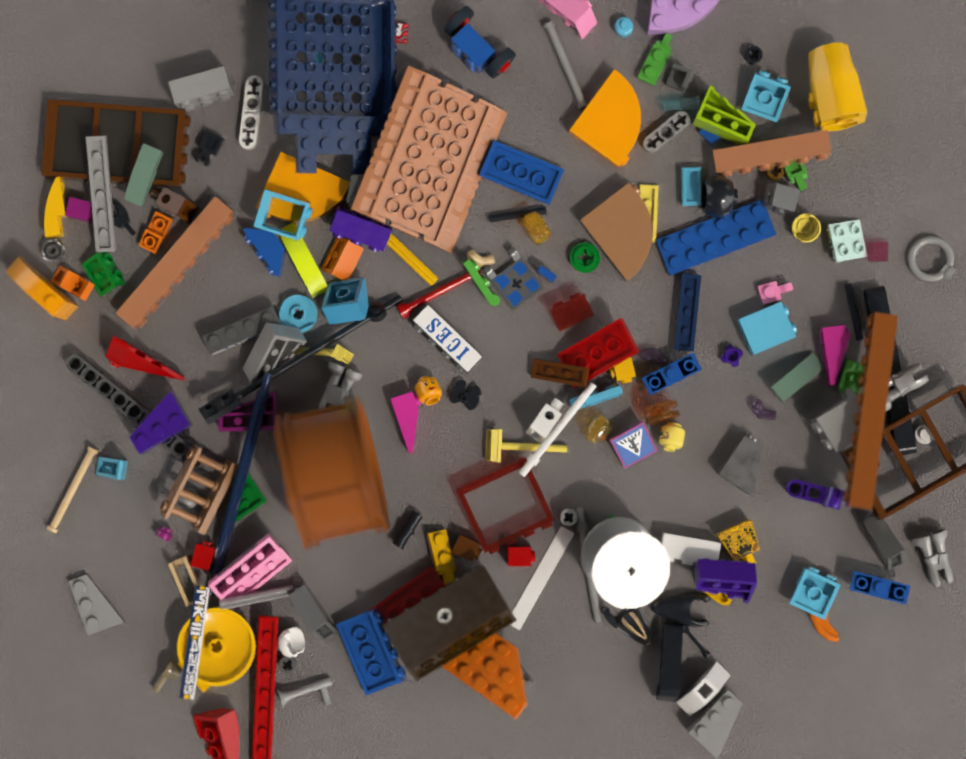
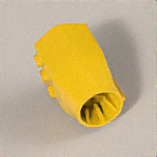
[808,42,867,132]

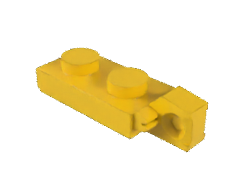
[426,529,456,584]

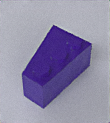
[330,204,392,252]
[129,391,193,454]
[694,558,757,604]

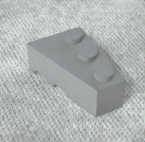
[243,322,307,383]
[687,687,742,759]

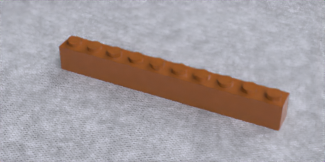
[843,312,898,510]

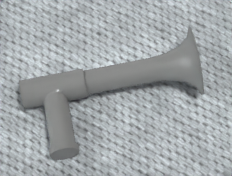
[277,677,333,708]

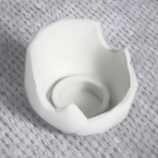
[278,627,305,658]

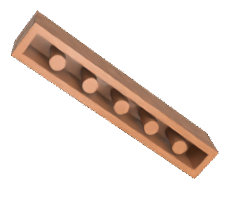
[713,130,832,178]

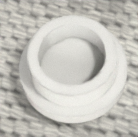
[915,425,933,444]

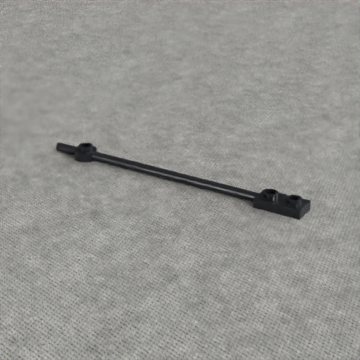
[198,295,403,425]

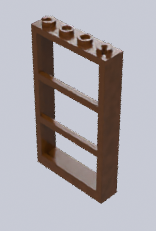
[839,384,966,520]

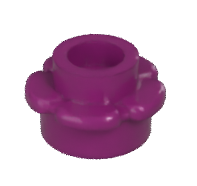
[155,525,173,542]

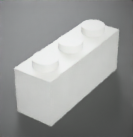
[660,533,721,565]

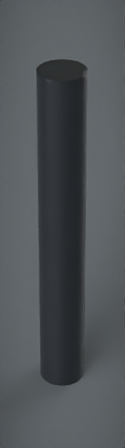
[489,207,547,223]
[844,283,864,341]

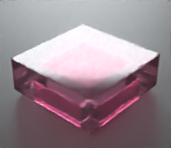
[868,242,888,262]

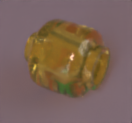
[583,414,612,444]

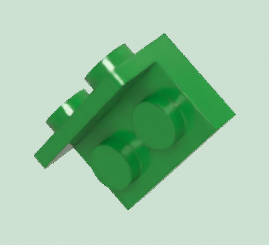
[81,252,126,297]

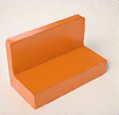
[321,237,364,280]

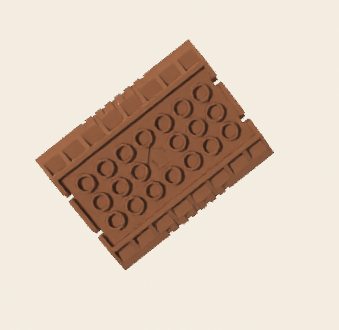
[351,66,507,253]

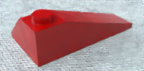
[105,336,186,381]
[193,708,239,759]

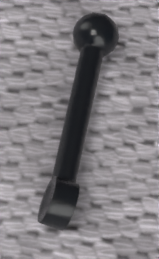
[683,626,711,658]

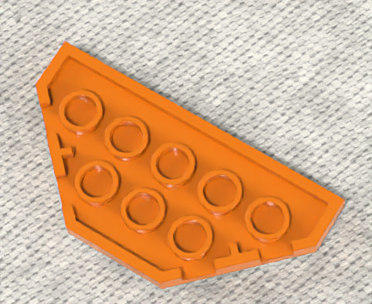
[442,634,527,720]

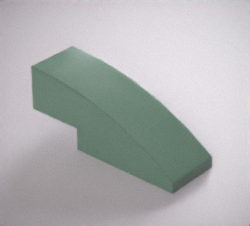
[124,143,163,207]
[769,352,825,402]

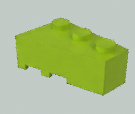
[692,84,756,145]

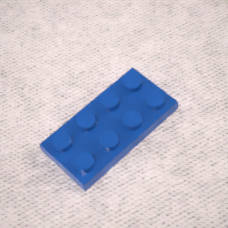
[479,140,564,205]

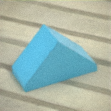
[95,456,128,480]

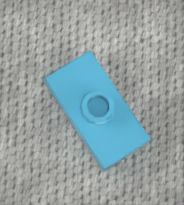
[681,167,702,206]

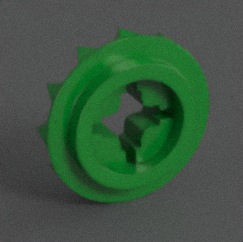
[570,242,600,273]

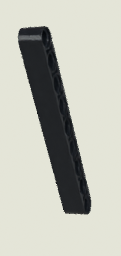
[864,286,917,455]

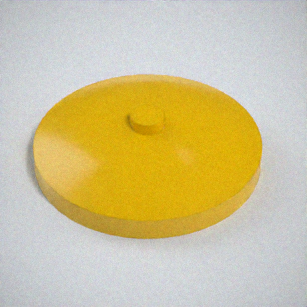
[177,608,256,686]

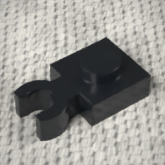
[195,130,225,167]

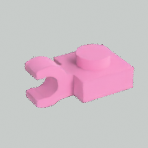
[757,281,793,305]

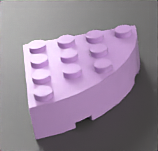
[647,0,720,35]

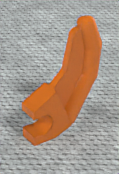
[810,612,839,642]

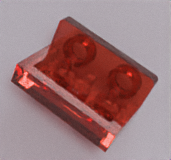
[550,292,594,332]

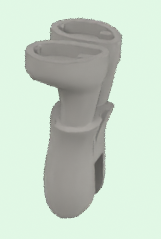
[318,361,363,409]
[885,363,929,412]
[911,528,953,588]

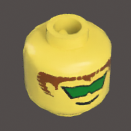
[659,422,685,452]

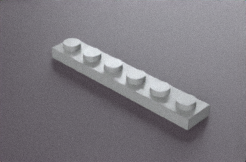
[86,135,116,252]

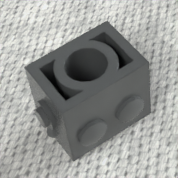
[762,183,800,214]

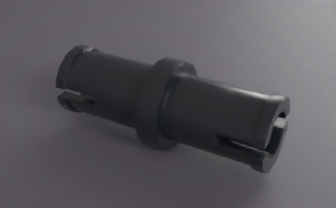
[393,511,423,550]

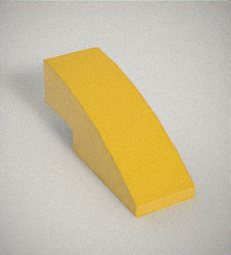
[44,177,67,239]

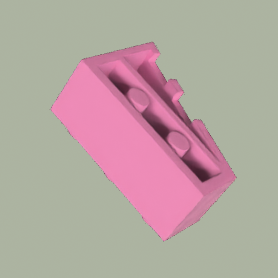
[539,0,597,39]

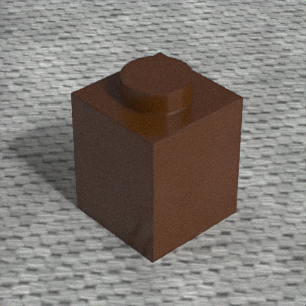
[452,534,482,562]

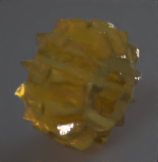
[521,211,551,245]

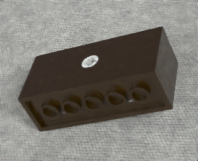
[383,565,517,681]

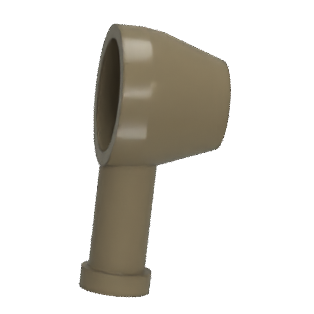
[151,658,182,693]

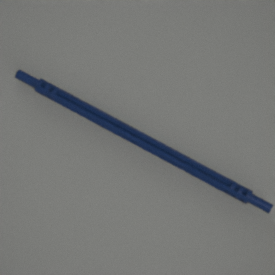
[208,373,272,595]

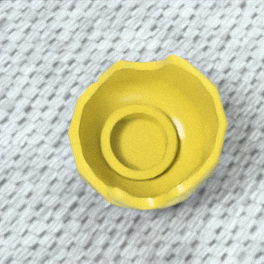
[791,213,821,242]

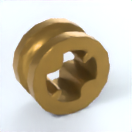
[766,165,784,181]

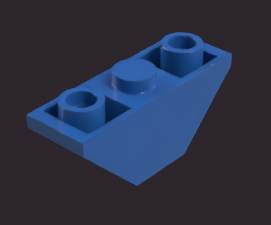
[243,228,286,278]
[641,353,702,395]
[849,571,911,604]

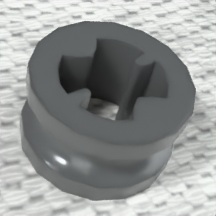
[279,656,297,674]

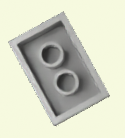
[168,66,235,112]

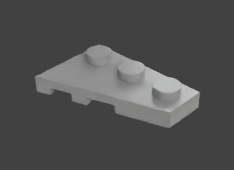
[68,574,125,635]

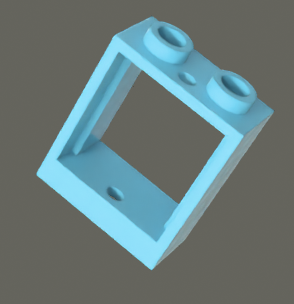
[253,189,313,241]

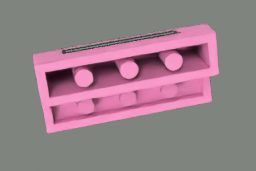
[208,533,292,609]

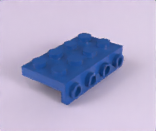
[336,608,406,696]

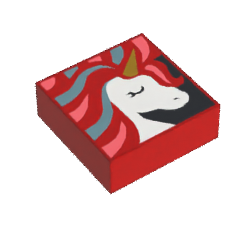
[395,23,409,44]

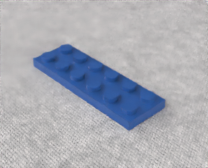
[656,199,777,276]

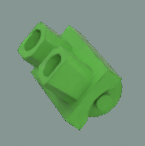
[838,358,863,395]

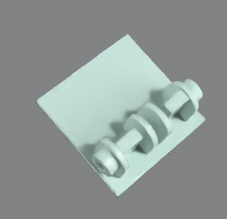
[826,219,868,263]

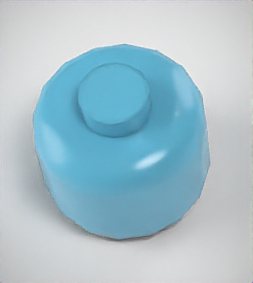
[614,17,633,37]

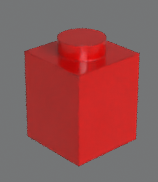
[190,540,216,571]
[508,546,535,567]

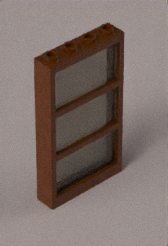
[41,99,191,189]

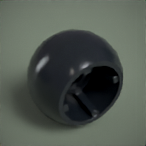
[702,176,738,218]

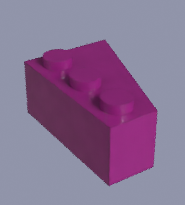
[219,391,279,432]

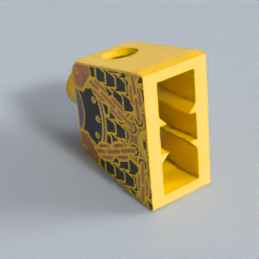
[716,519,759,563]

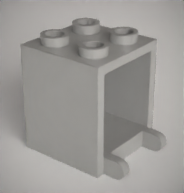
[810,388,858,452]

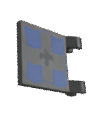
[483,247,544,311]

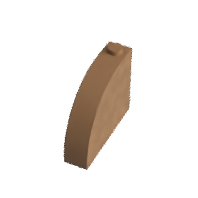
[580,183,653,282]

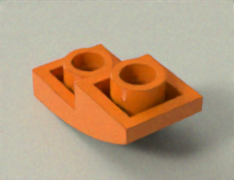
[138,210,174,254]

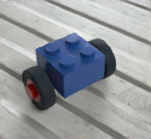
[444,6,516,78]

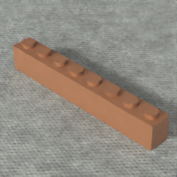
[116,196,235,329]

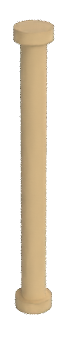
[46,446,98,533]

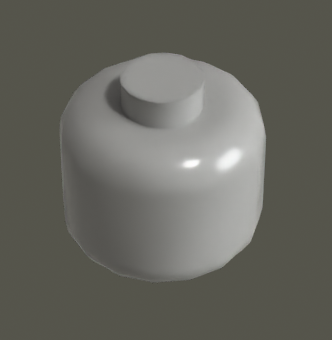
[178,487,199,508]

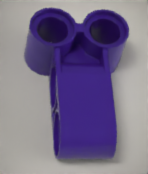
[786,480,844,510]

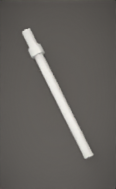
[518,382,596,477]

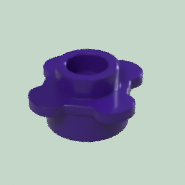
[721,345,743,367]

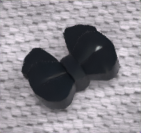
[450,380,481,410]

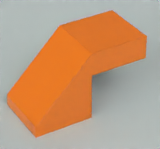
[51,265,95,301]

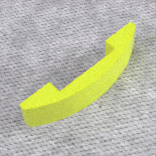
[280,222,328,298]

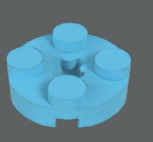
[279,295,318,333]

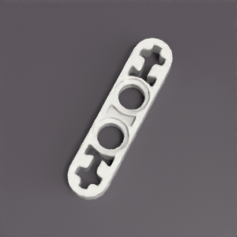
[239,75,264,150]

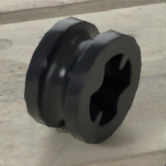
[744,46,763,65]

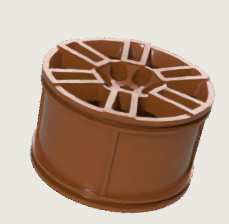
[275,396,390,550]

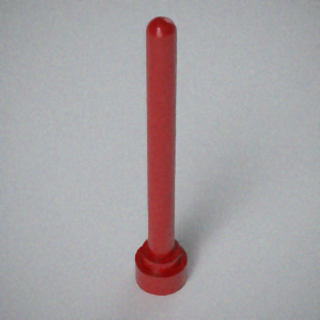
[396,270,481,319]

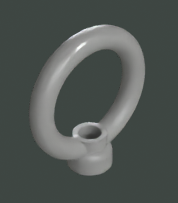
[908,236,957,282]

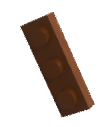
[531,358,589,387]

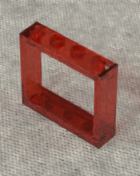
[456,457,555,554]

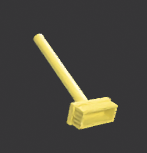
[294,344,354,365]
[485,429,567,463]

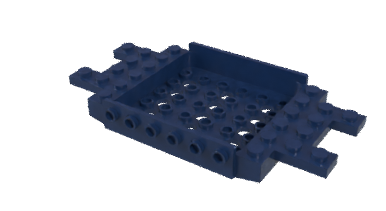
[268,0,397,174]

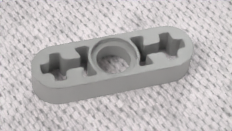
[643,111,690,153]

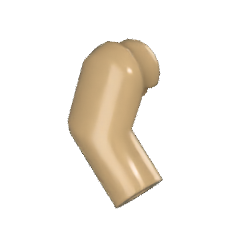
[467,250,495,268]

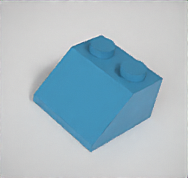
[322,277,369,325]

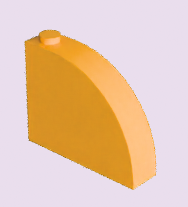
[569,69,641,169]
[256,152,350,222]
[6,256,78,321]

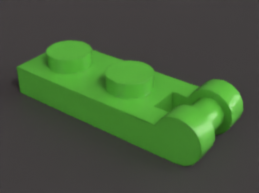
[461,258,500,306]

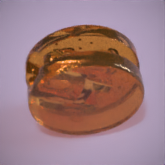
[642,400,680,425]

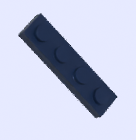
[674,273,701,352]

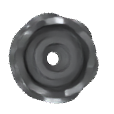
[41,238,65,263]

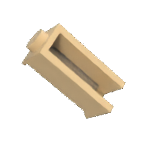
[168,555,201,607]

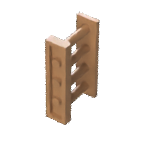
[159,444,238,535]

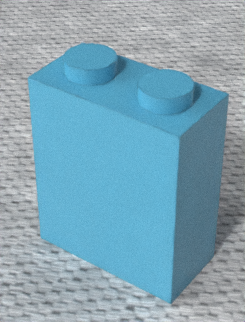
[737,302,797,356]

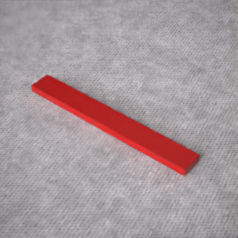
[252,615,279,759]

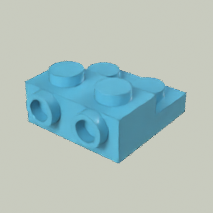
[741,70,791,122]
[789,566,841,620]

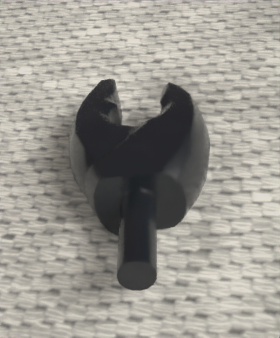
[112,199,136,236]

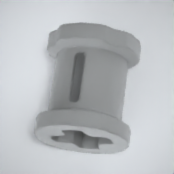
[559,508,577,526]

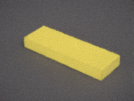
[639,184,659,242]

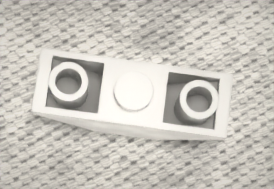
[676,661,730,716]

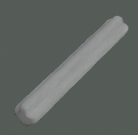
[219,585,294,609]

